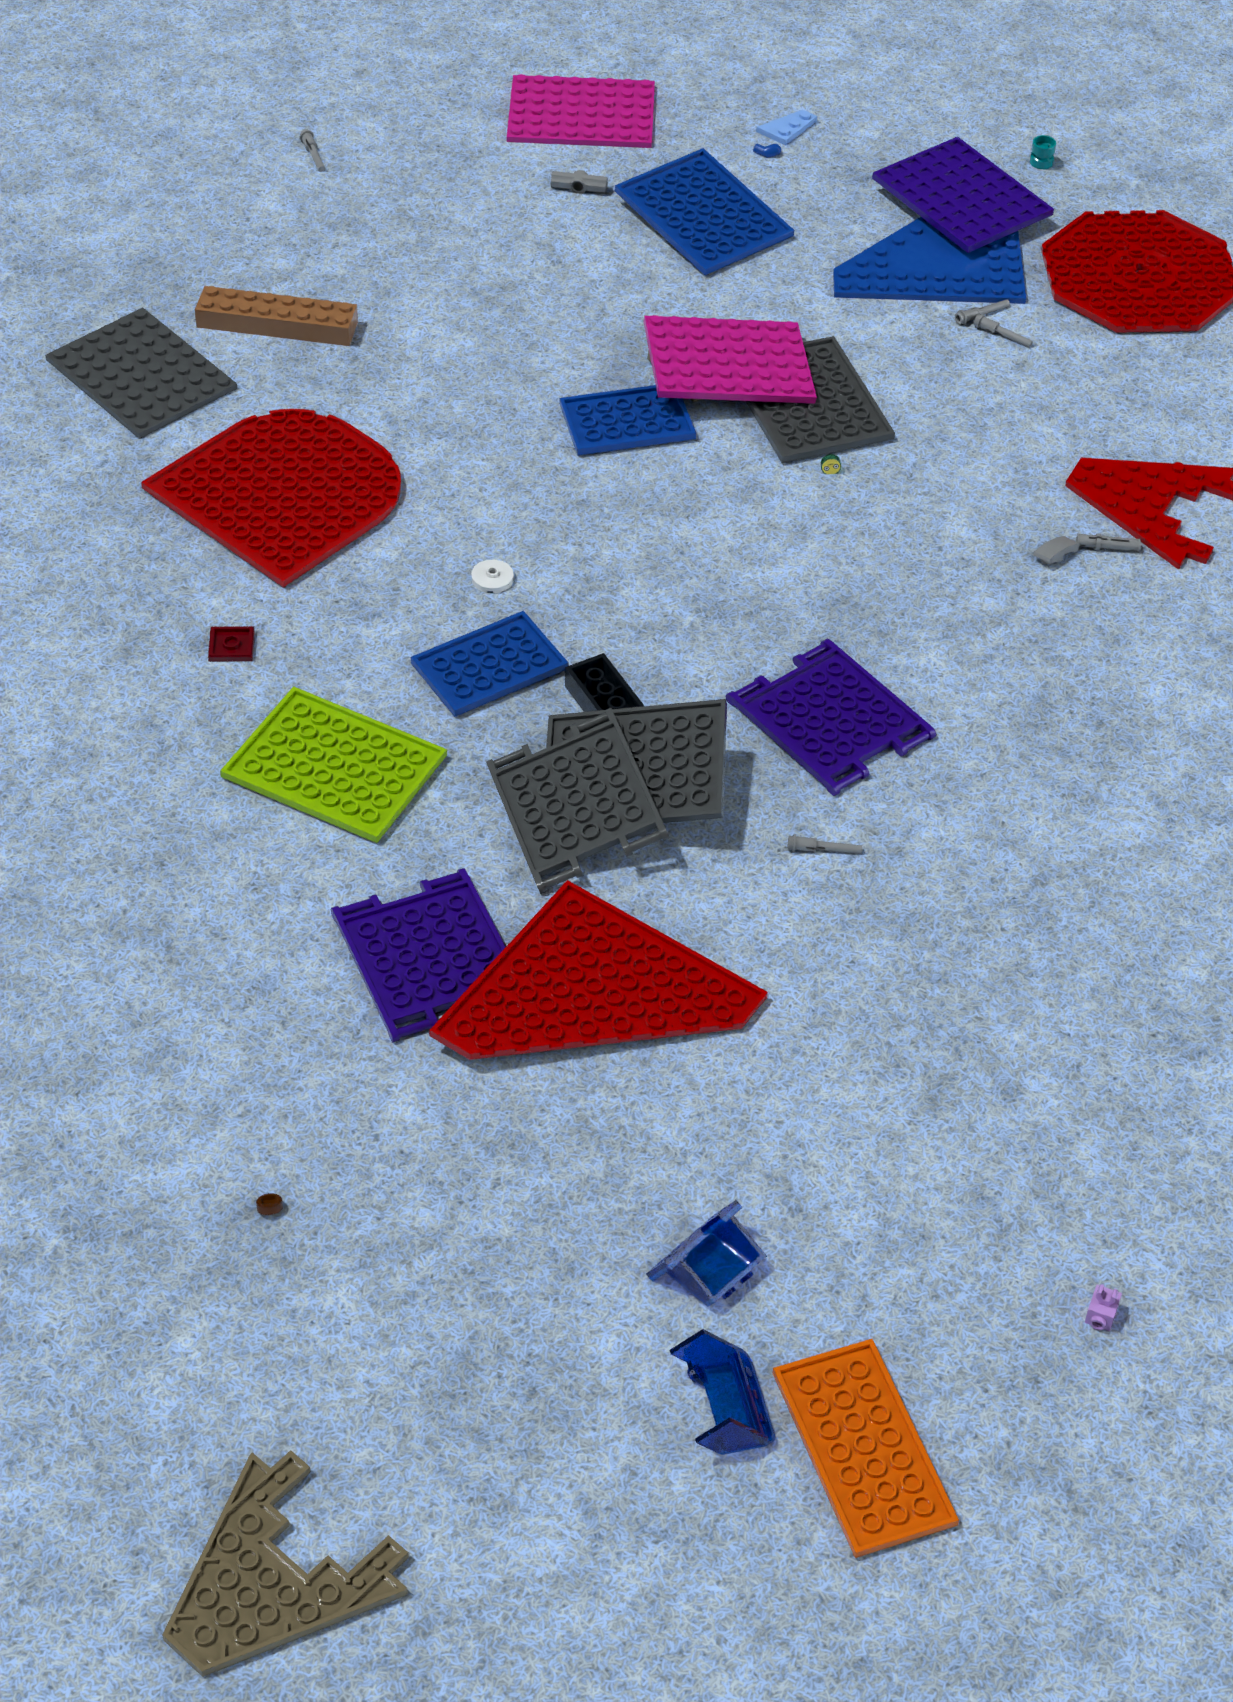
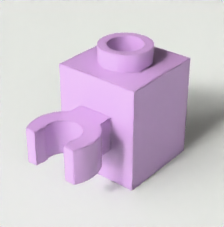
[1085,1284,1122,1331]

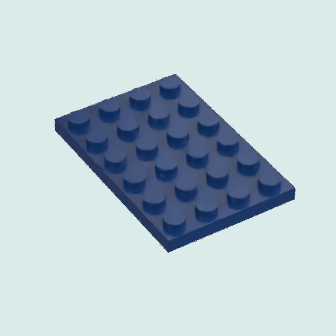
[559,385,696,456]
[411,610,569,717]

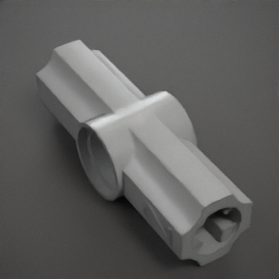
[551,170,608,194]

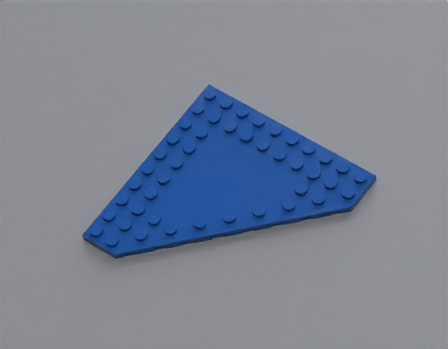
[833,217,1026,304]

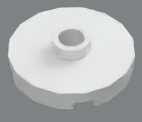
[471,559,514,593]

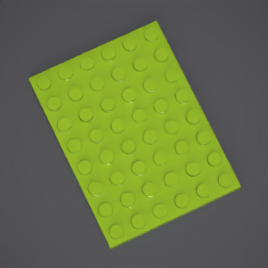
[220,686,447,843]

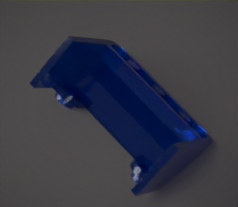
[670,1329,775,1455]

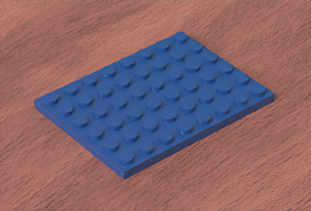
[614,148,795,275]

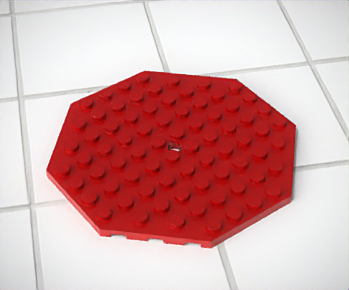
[1041,210,1233,333]

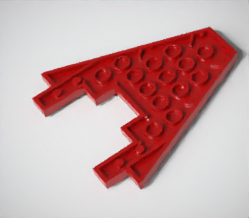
[1065,457,1233,569]

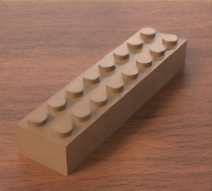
[195,286,358,346]

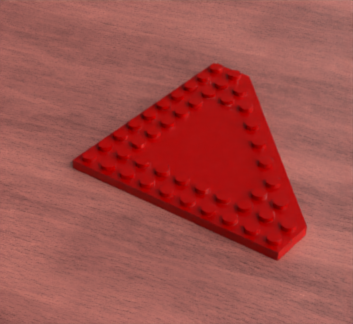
[429,880,768,1060]

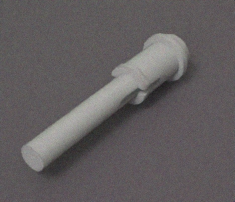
[299,129,325,172]
[955,299,1010,325]
[974,314,1033,348]
[787,834,862,854]

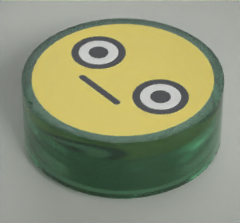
[820,454,841,474]

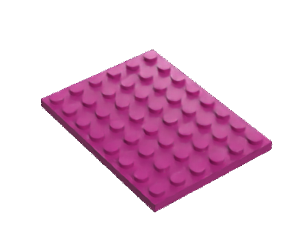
[507,74,655,148]
[643,315,817,404]

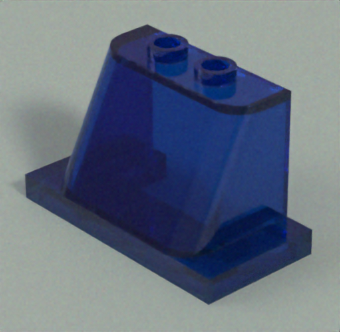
[646,1200,767,1307]

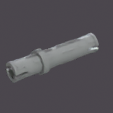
[1076,533,1141,552]

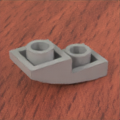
[1034,536,1080,564]

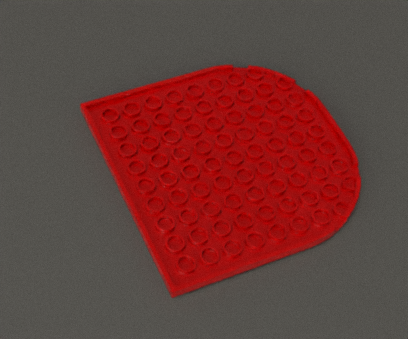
[141,409,401,588]

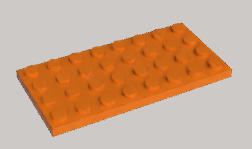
[772,1339,959,1558]

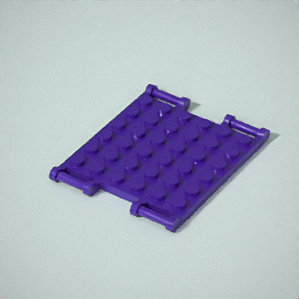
[725,638,936,796]
[331,868,506,1043]

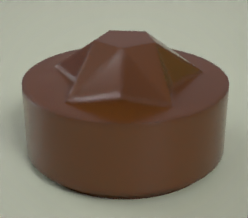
[256,1193,283,1215]

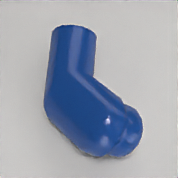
[753,143,781,158]

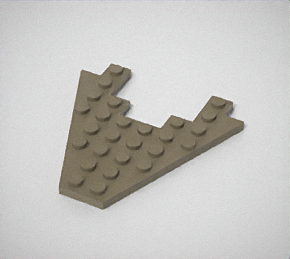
[162,1450,409,1677]

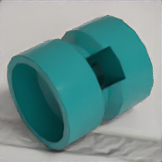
[1030,135,1056,170]

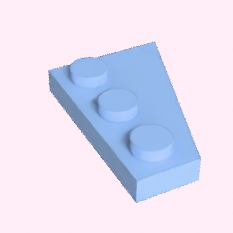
[756,110,817,145]

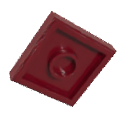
[208,626,255,662]

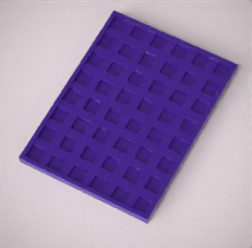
[872,136,1054,253]

